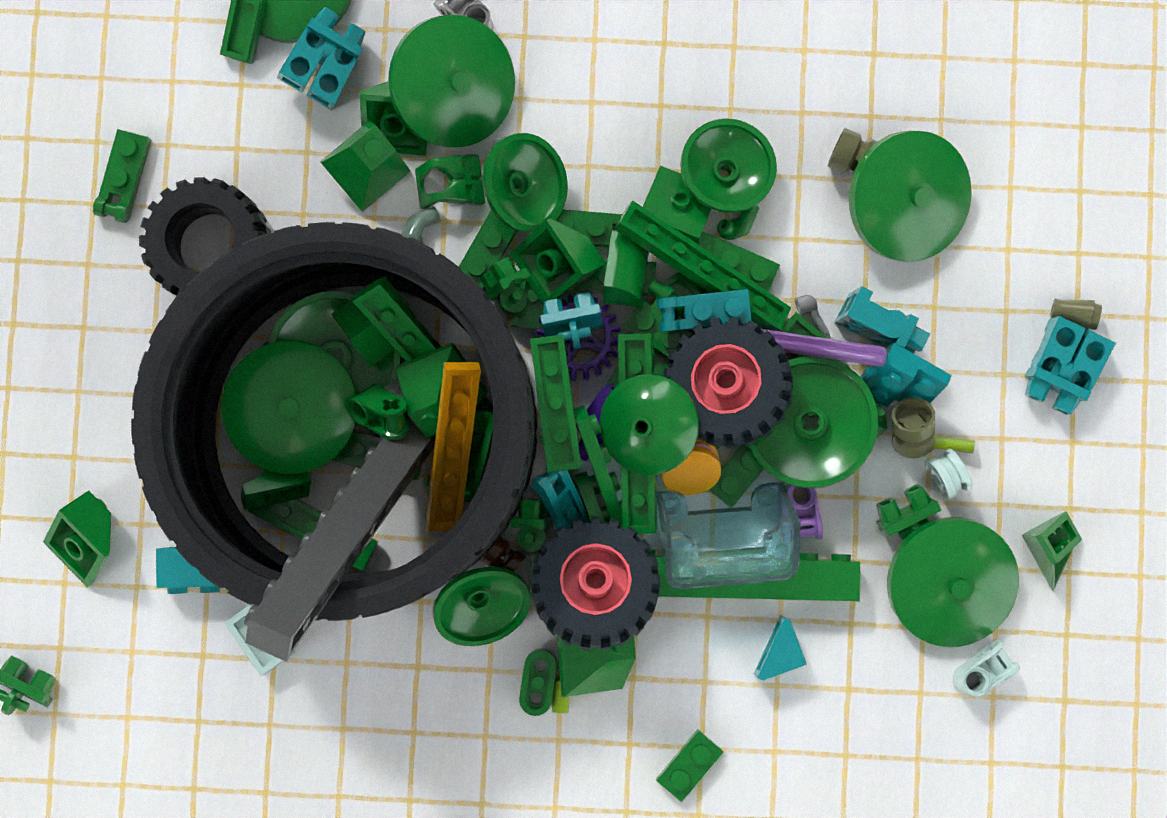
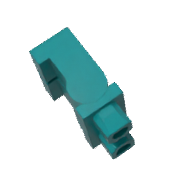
[277,7,365,110]
[835,286,931,354]
[1025,316,1116,415]

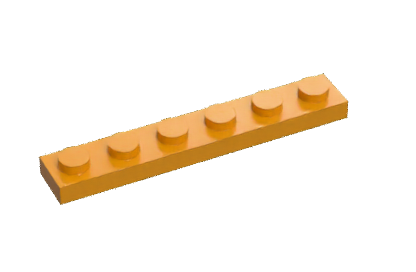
[426,362,481,532]

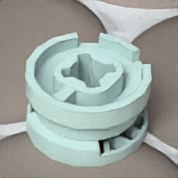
[925,449,972,500]

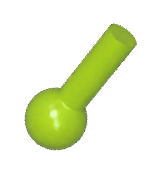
[929,434,975,453]

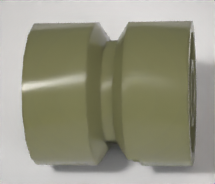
[827,128,878,177]
[892,398,935,458]

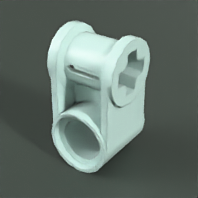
[953,639,1020,697]

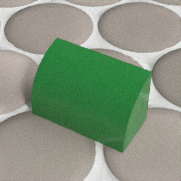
[603,231,649,308]

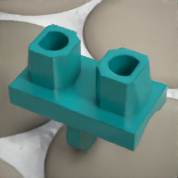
[540,292,603,349]

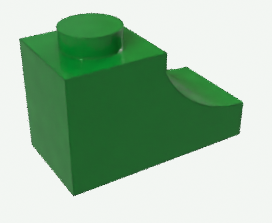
[241,470,311,511]

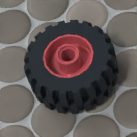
[663,317,793,448]
[531,517,661,651]

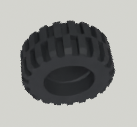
[139,177,271,296]

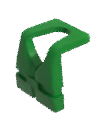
[415,154,486,209]

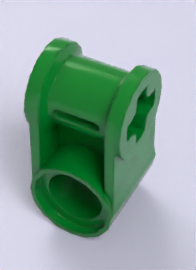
[347,383,409,440]

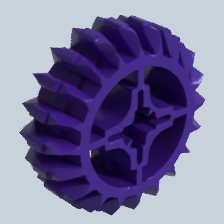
[535,295,621,381]

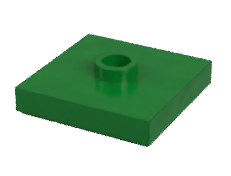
[643,165,711,244]

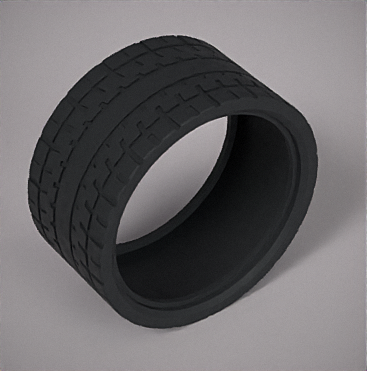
[131,222,537,621]

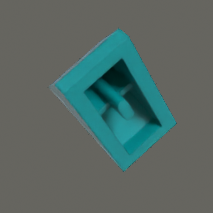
[753,615,807,681]

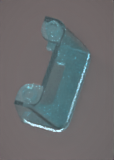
[657,482,801,589]

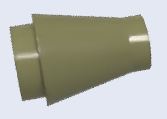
[1050,299,1102,331]

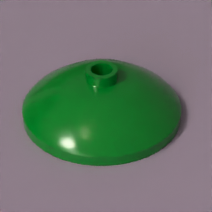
[680,118,777,213]
[483,133,568,232]
[600,374,699,475]
[433,567,531,646]

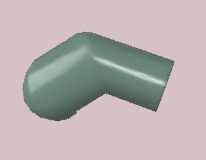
[402,206,441,243]

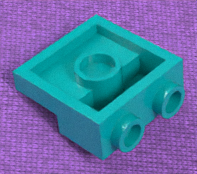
[860,343,952,408]

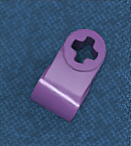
[782,484,823,543]

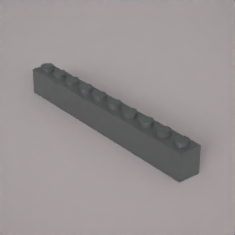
[244,409,436,662]

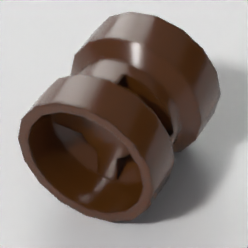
[481,536,526,572]

